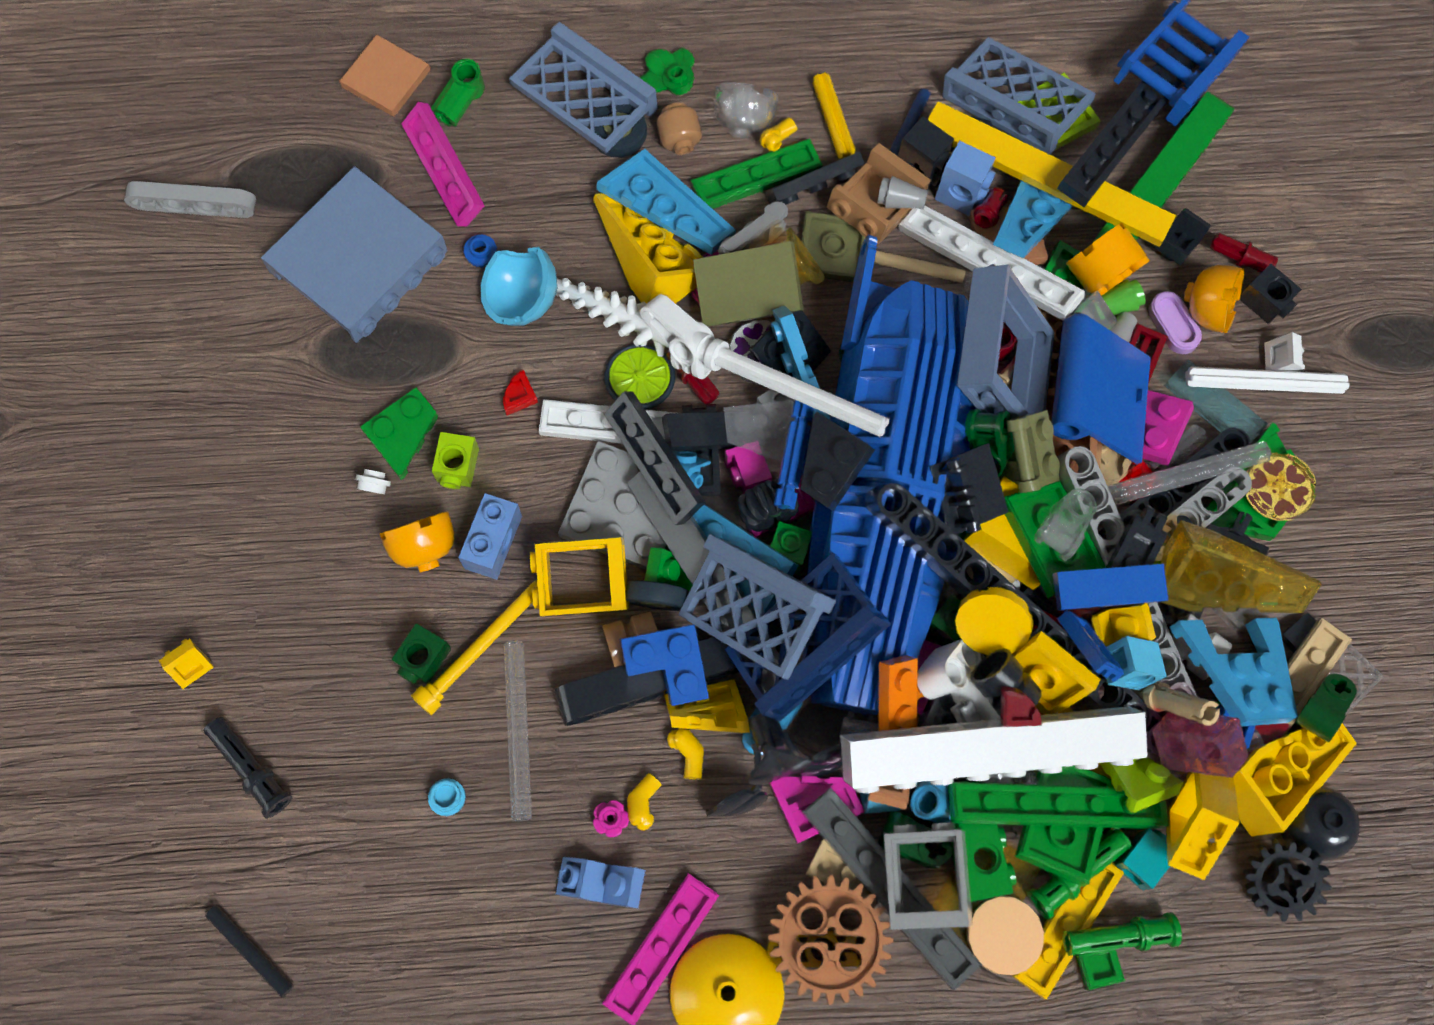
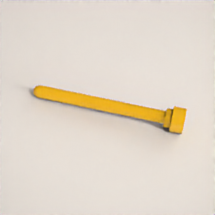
[411,580,538,716]

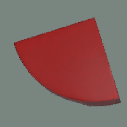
[503,370,538,416]

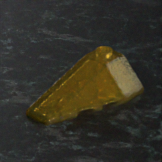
[1161,520,1322,613]

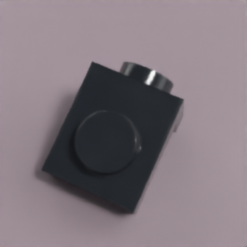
[1154,208,1211,266]

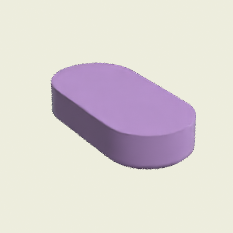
[1148,292,1202,354]

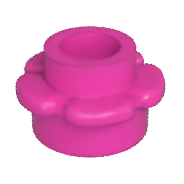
[593,800,629,837]

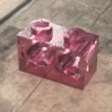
[1152,712,1249,778]

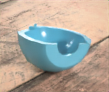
[481,247,558,326]

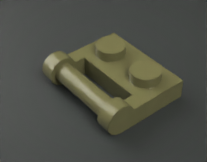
[1006,410,1060,493]

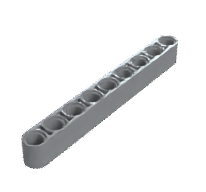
[1057,446,1212,750]

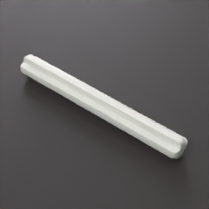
[1185,366,1350,394]

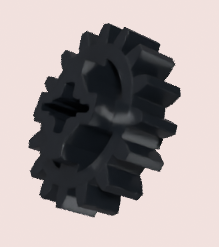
[1243,837,1332,922]

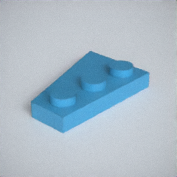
[771,305,831,419]

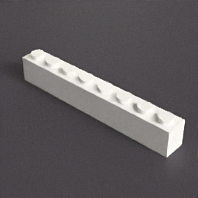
[841,706,1147,793]

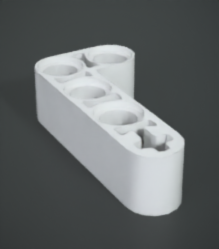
[917,639,1001,721]

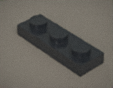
[764,151,865,205]

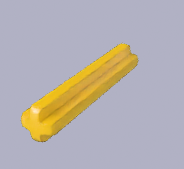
[813,72,855,160]

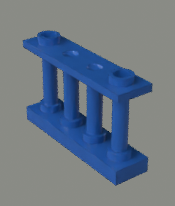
[1114,0,1249,126]

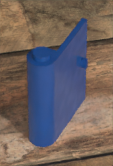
[1051,314,1151,464]

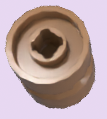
[602,611,657,668]

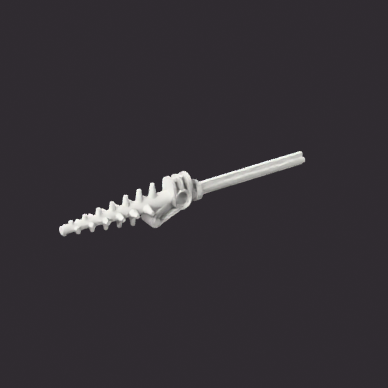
[556,278,889,437]

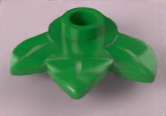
[639,48,695,95]

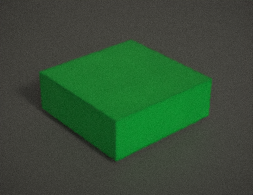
[1076,949,1125,990]

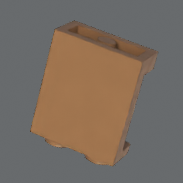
[826,143,931,245]

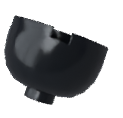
[1280,787,1360,861]

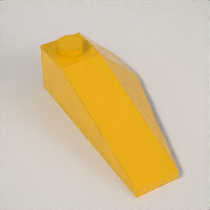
[593,194,703,304]

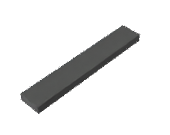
[802,787,982,991]

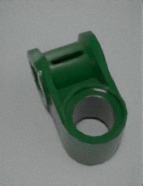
[965,408,1015,477]
[1295,673,1357,743]
[878,811,953,869]

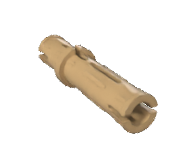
[1131,681,1220,726]

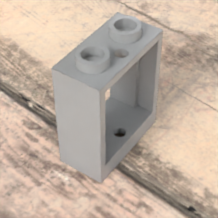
[884,823,973,930]

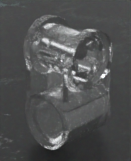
[1034,488,1097,561]

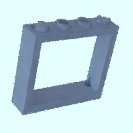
[957,264,1055,419]

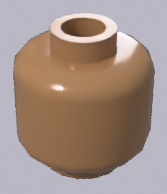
[657,103,702,155]

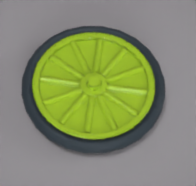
[604,344,675,410]

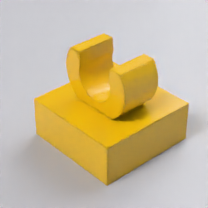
[159,639,214,689]

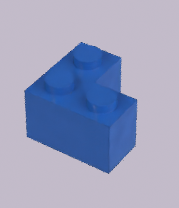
[619,624,709,706]

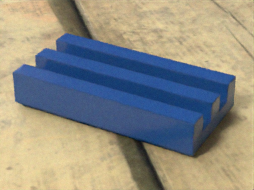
[1058,611,1124,682]

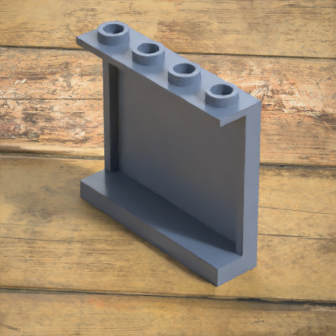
[261,166,447,343]

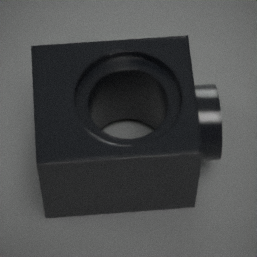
[1240,264,1302,325]

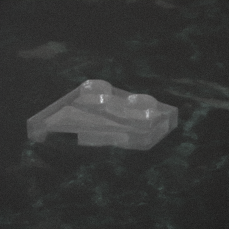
[724,399,795,462]

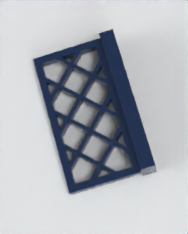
[725,553,891,721]

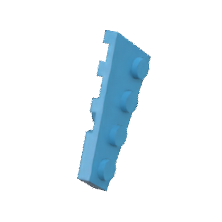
[993,180,1073,258]

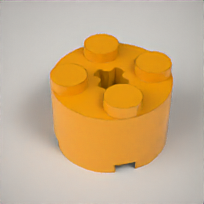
[1066,223,1150,301]

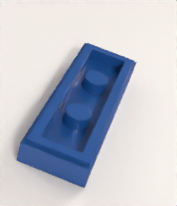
[1053,564,1169,611]

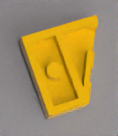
[665,679,750,733]

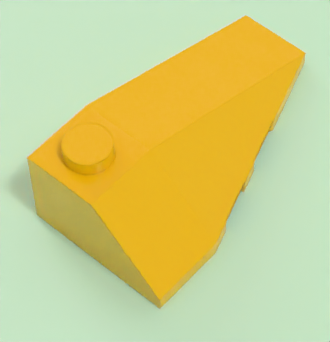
[1234,723,1357,837]

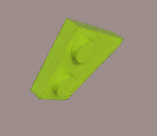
[1099,757,1183,813]

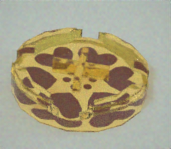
[1246,452,1317,521]

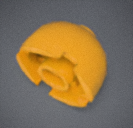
[1184,265,1244,333]
[379,511,454,573]

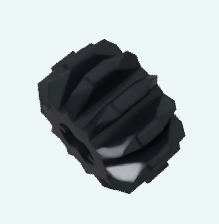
[738,478,799,532]

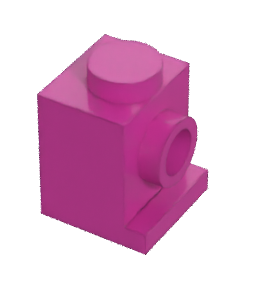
[724,440,772,494]

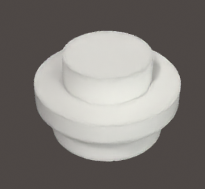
[355,469,391,495]

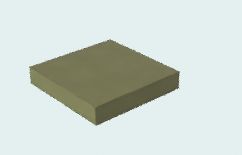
[798,211,865,282]

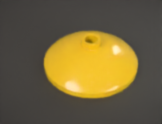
[670,934,784,1025]

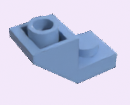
[556,857,645,908]

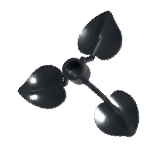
[705,713,843,817]

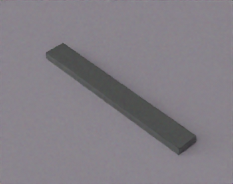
[627,471,780,693]

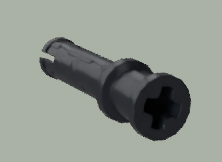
[203,717,293,819]

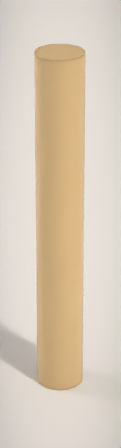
[874,250,966,283]

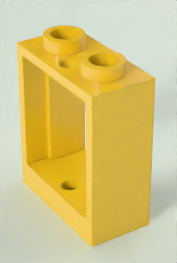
[530,538,629,616]
[1166,757,1239,880]

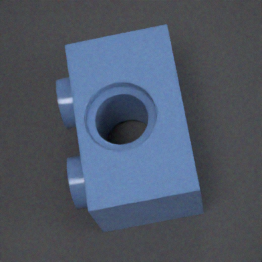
[935,141,996,216]
[458,493,522,580]

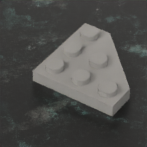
[558,441,667,570]

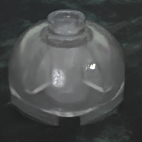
[713,82,779,139]

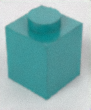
[1114,829,1170,891]

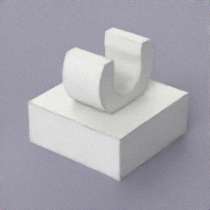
[1264,332,1305,371]

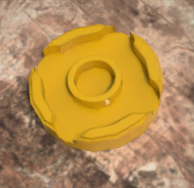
[955,587,1033,655]

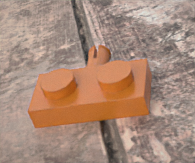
[879,655,925,731]

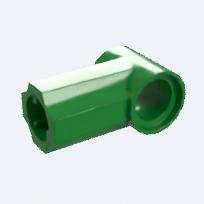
[431,59,485,127]

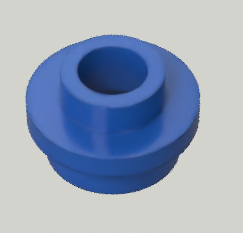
[464,235,497,267]

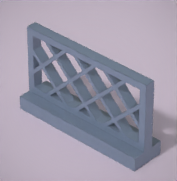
[509,22,658,153]
[943,37,1095,155]
[678,534,836,680]

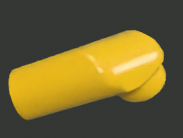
[760,117,797,152]
[667,728,704,780]
[627,773,662,831]

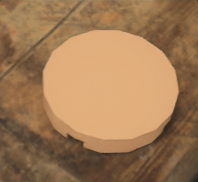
[966,897,1044,975]

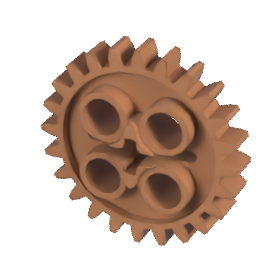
[768,875,894,1005]

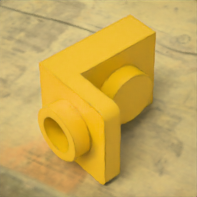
[1092,603,1156,647]

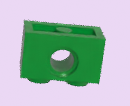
[951,823,1016,902]

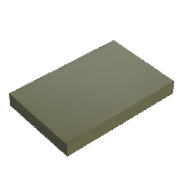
[693,241,804,327]

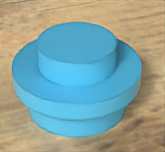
[428,778,466,816]

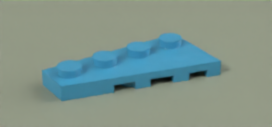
[597,148,736,255]
[693,504,799,613]

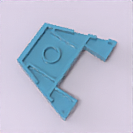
[1170,618,1298,727]

